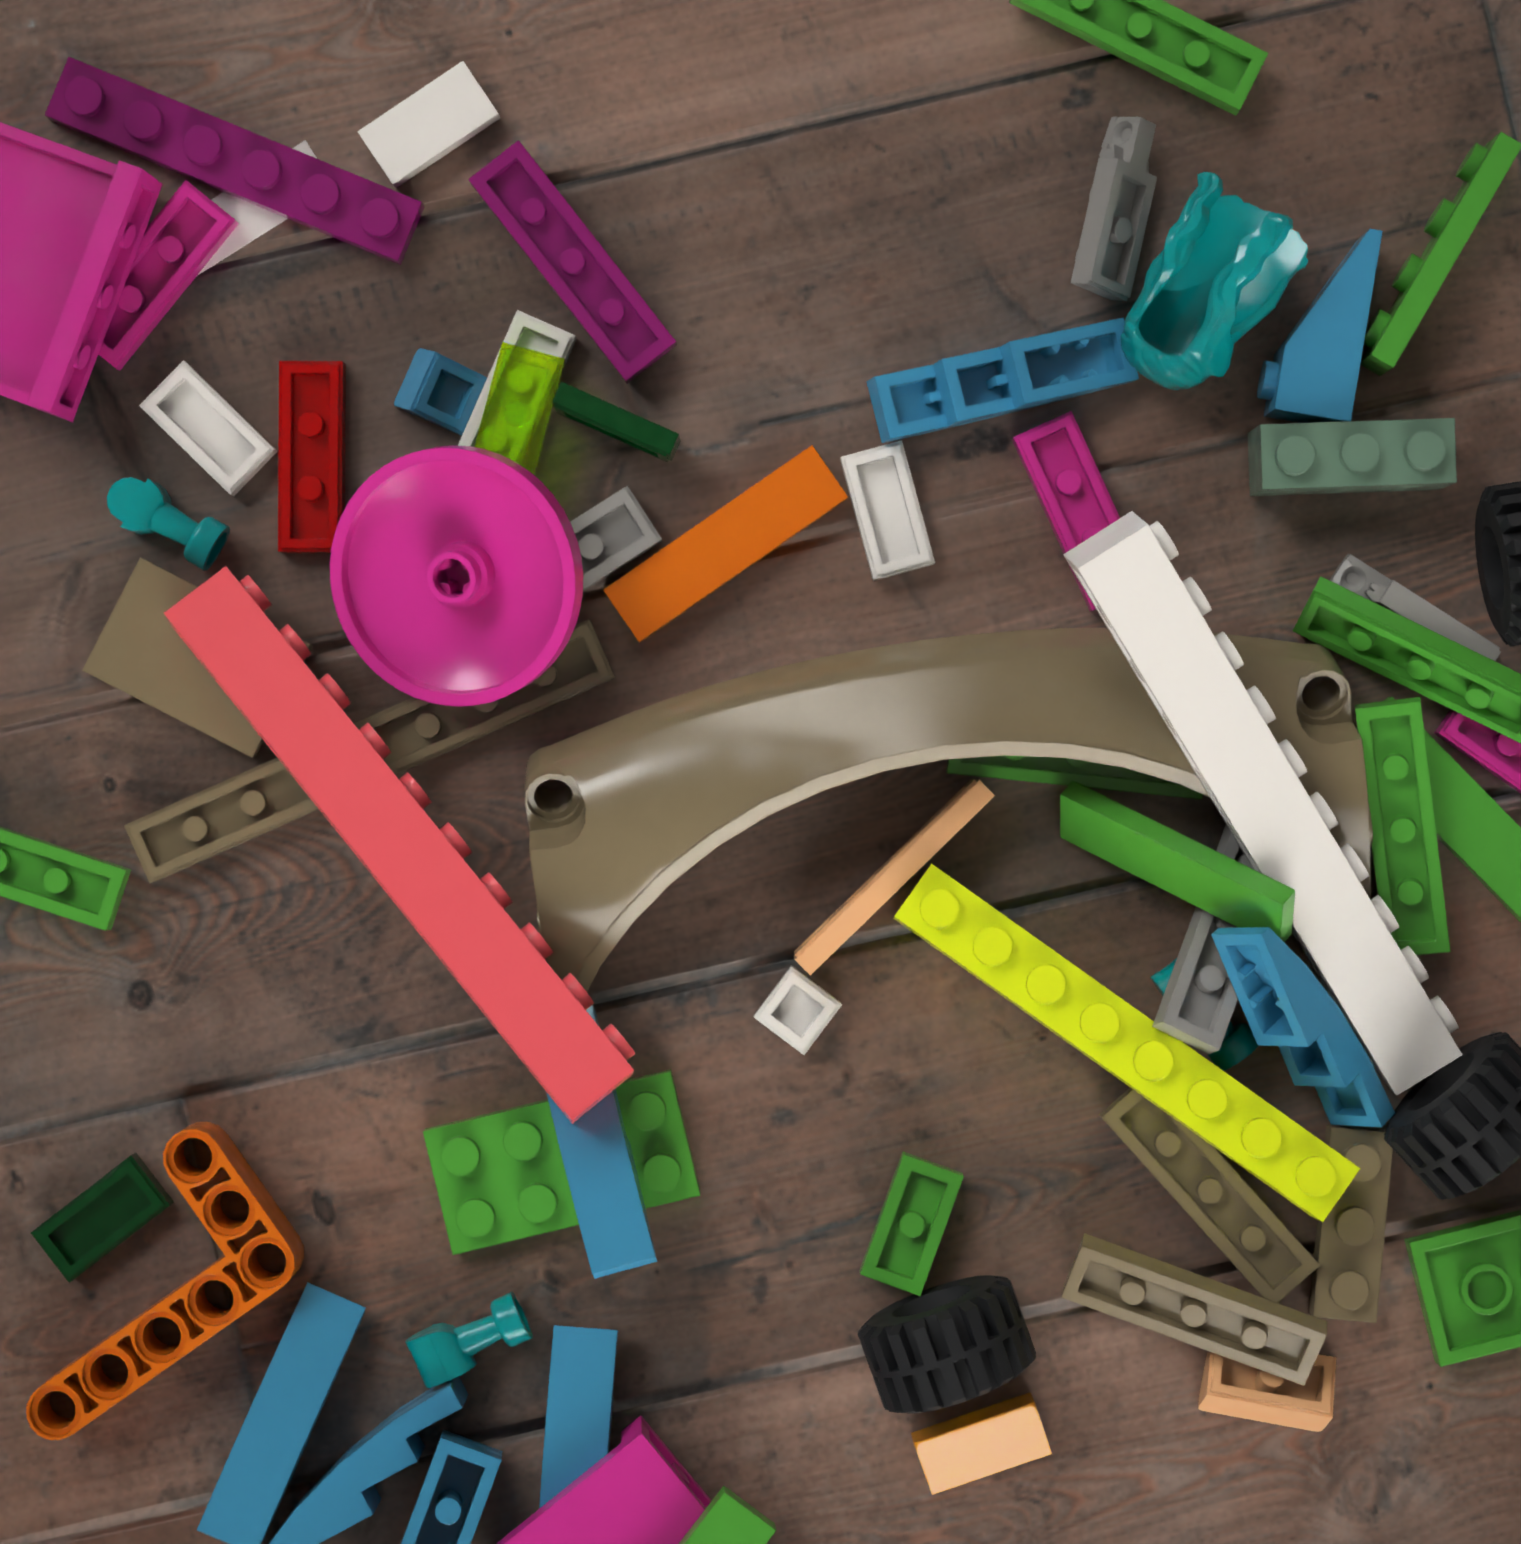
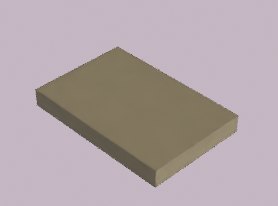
[82,557,314,758]

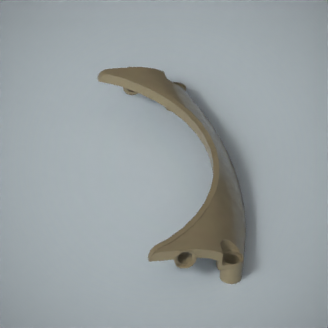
[525,628,1373,992]

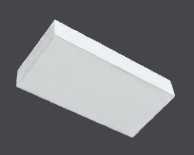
[357,61,500,189]
[139,360,278,496]
[840,440,935,581]

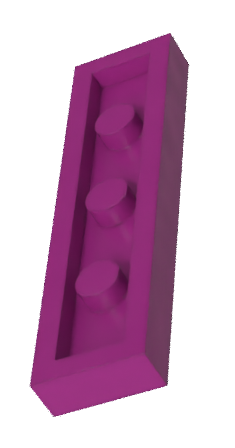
[468,140,677,384]

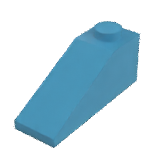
[1257,229,1383,423]

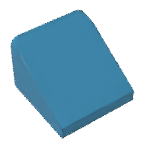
[394,348,487,436]

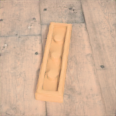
[794,779,995,976]

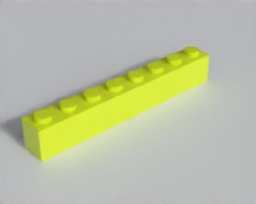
[893,864,1361,1222]

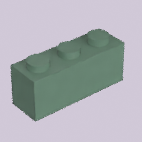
[1248,418,1457,496]

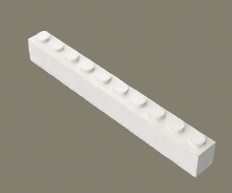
[1063,511,1462,1096]

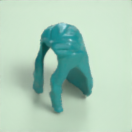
[1121,172,1308,390]

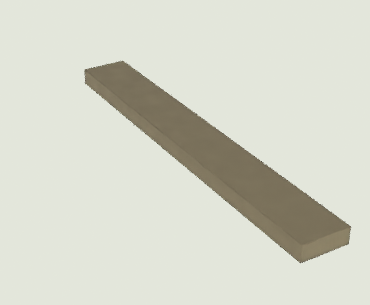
[124,619,616,883]

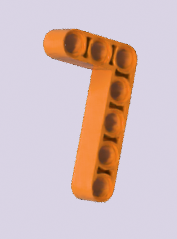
[26,1122,304,1440]

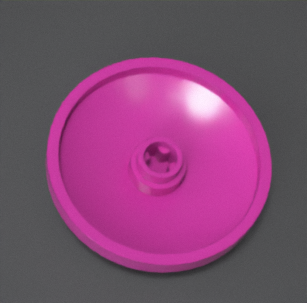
[330,445,583,707]

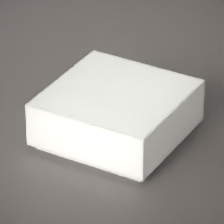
[753,965,842,1055]

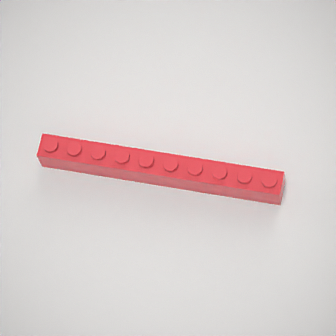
[164,566,635,1124]

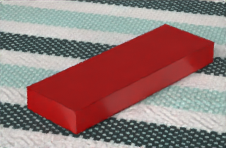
[278,361,346,553]

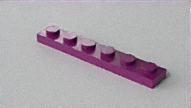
[45,56,425,265]

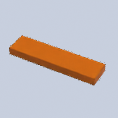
[603,445,848,643]

